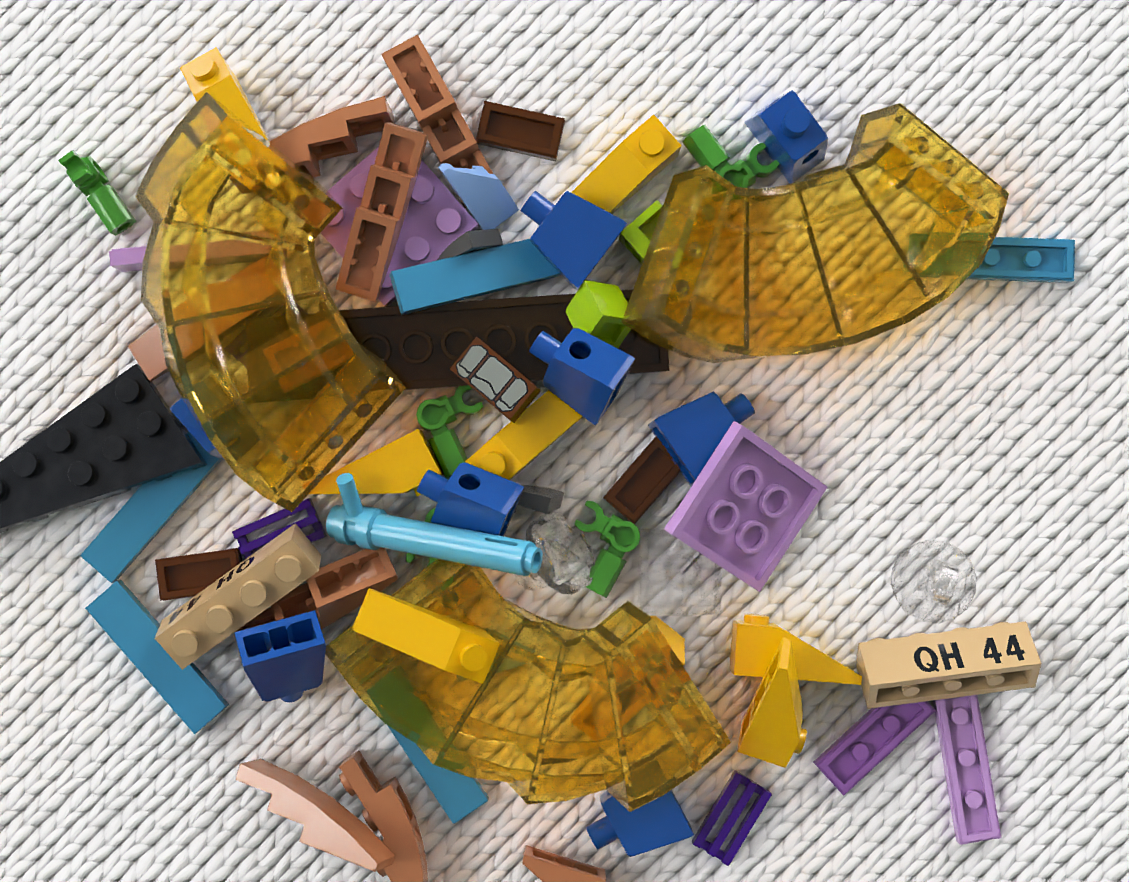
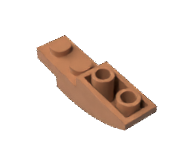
[339,750,428,882]

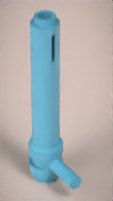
[326,473,543,576]

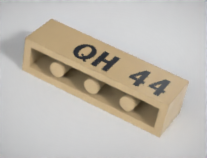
[155,523,321,670]
[856,621,1042,709]

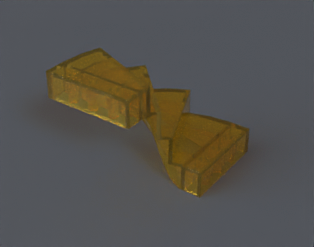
[135,92,406,512]
[622,103,1009,363]
[325,559,731,812]

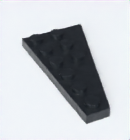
[0,364,207,533]

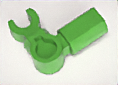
[683,125,779,202]
[58,150,136,236]
[416,385,483,478]
[574,501,640,598]

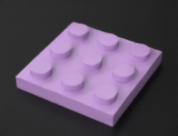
[303,146,479,307]
[664,421,827,592]

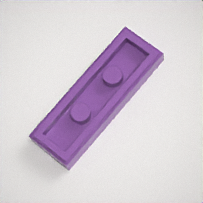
[813,701,936,796]

